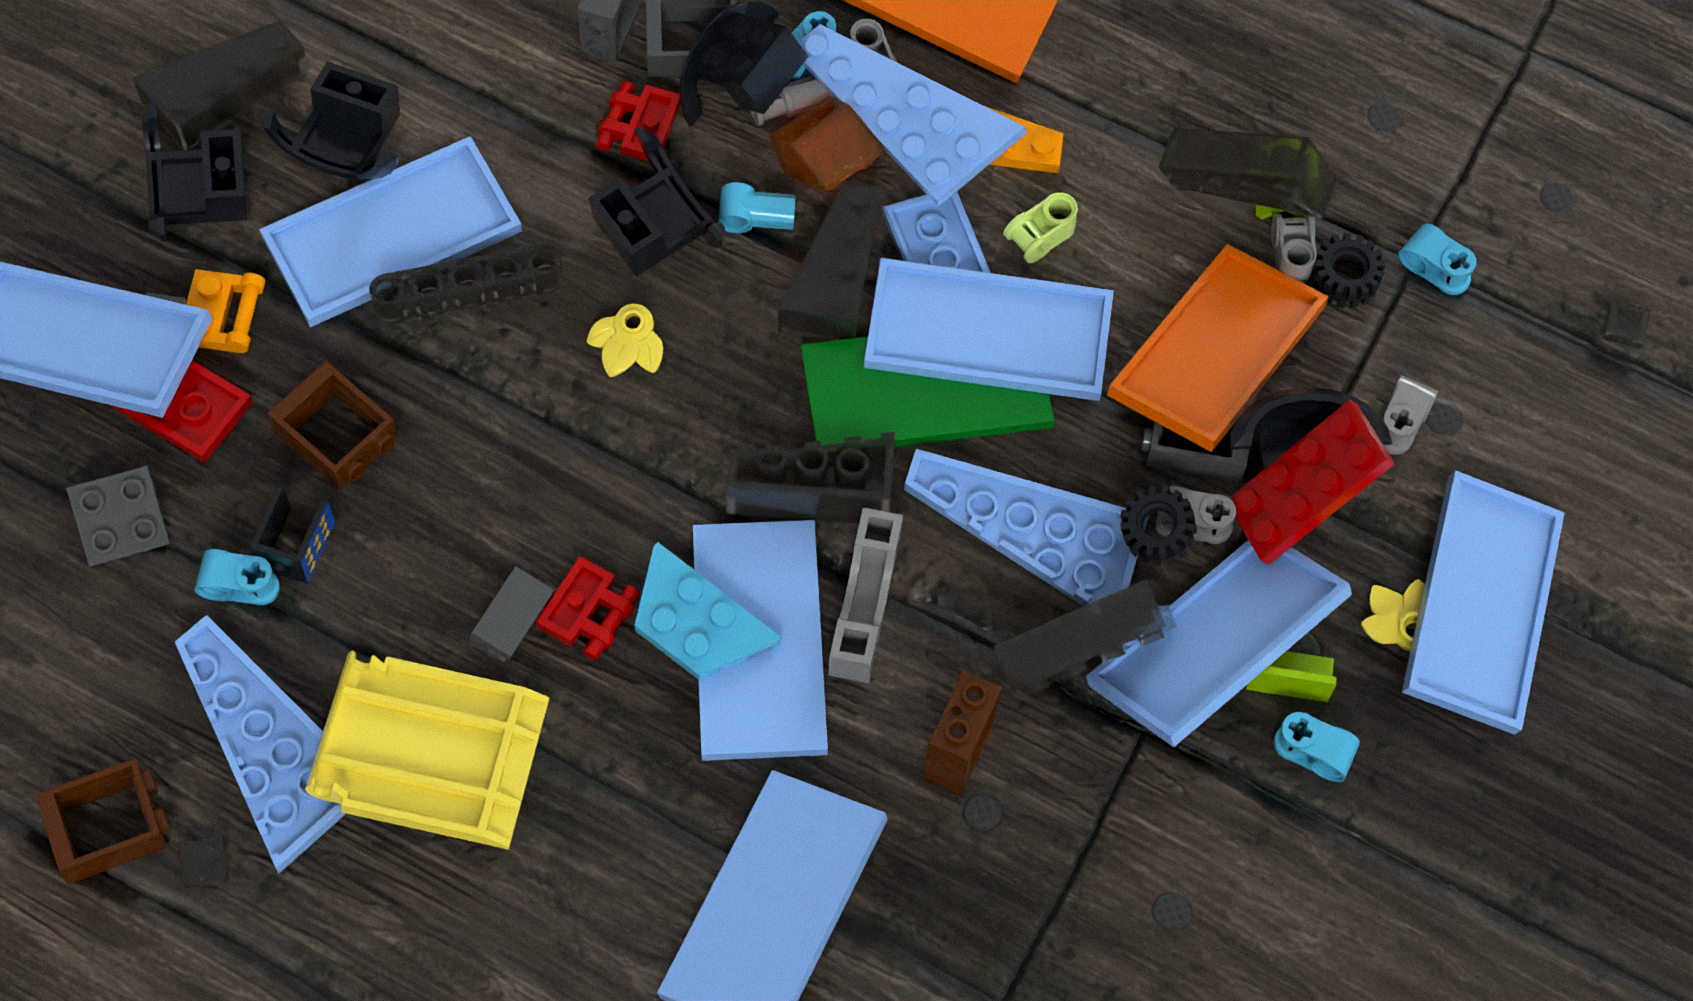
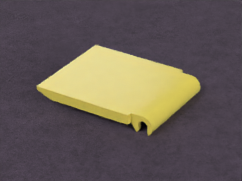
[305,651,549,850]

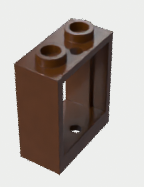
[267,361,398,490]
[924,670,1002,795]
[35,758,171,884]

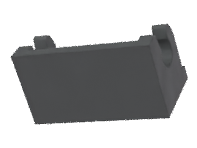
[468,566,554,663]

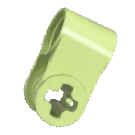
[1003,192,1078,264]

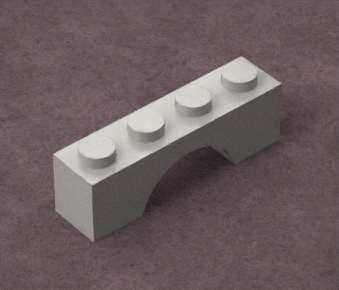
[828,507,903,683]

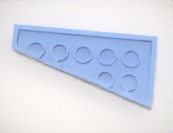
[798,24,1027,207]
[904,449,1149,628]
[175,615,346,874]

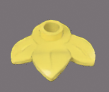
[587,304,663,378]
[1361,579,1425,651]

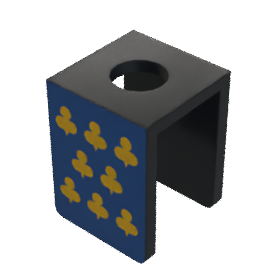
[249,486,335,584]

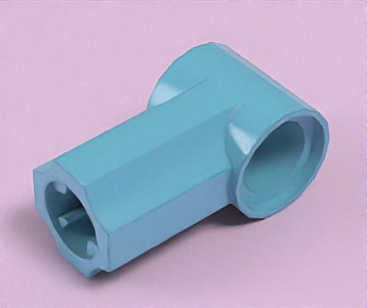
[718,182,796,233]

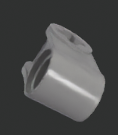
[1271,214,1317,284]
[1383,375,1438,455]
[1155,486,1236,544]

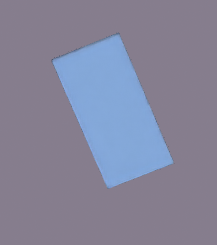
[259,136,522,327]
[864,258,1114,401]
[0,262,213,418]
[1402,470,1565,735]
[693,520,828,761]
[1086,540,1352,747]
[657,770,888,1001]

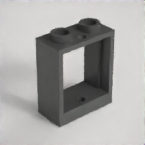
[577,0,643,62]
[646,0,736,77]
[1141,396,1257,484]

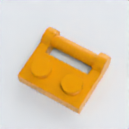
[186,269,265,353]

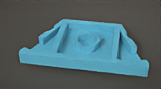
[635,542,782,680]

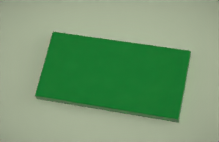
[800,336,1054,457]

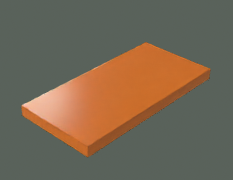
[843,0,1058,84]
[1107,244,1329,452]

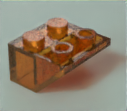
[769,97,885,192]

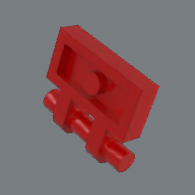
[596,81,681,162]
[536,557,640,660]

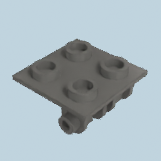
[66,466,170,567]

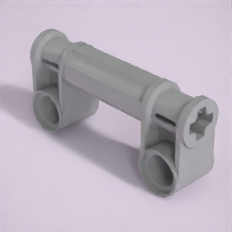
[750,19,898,126]

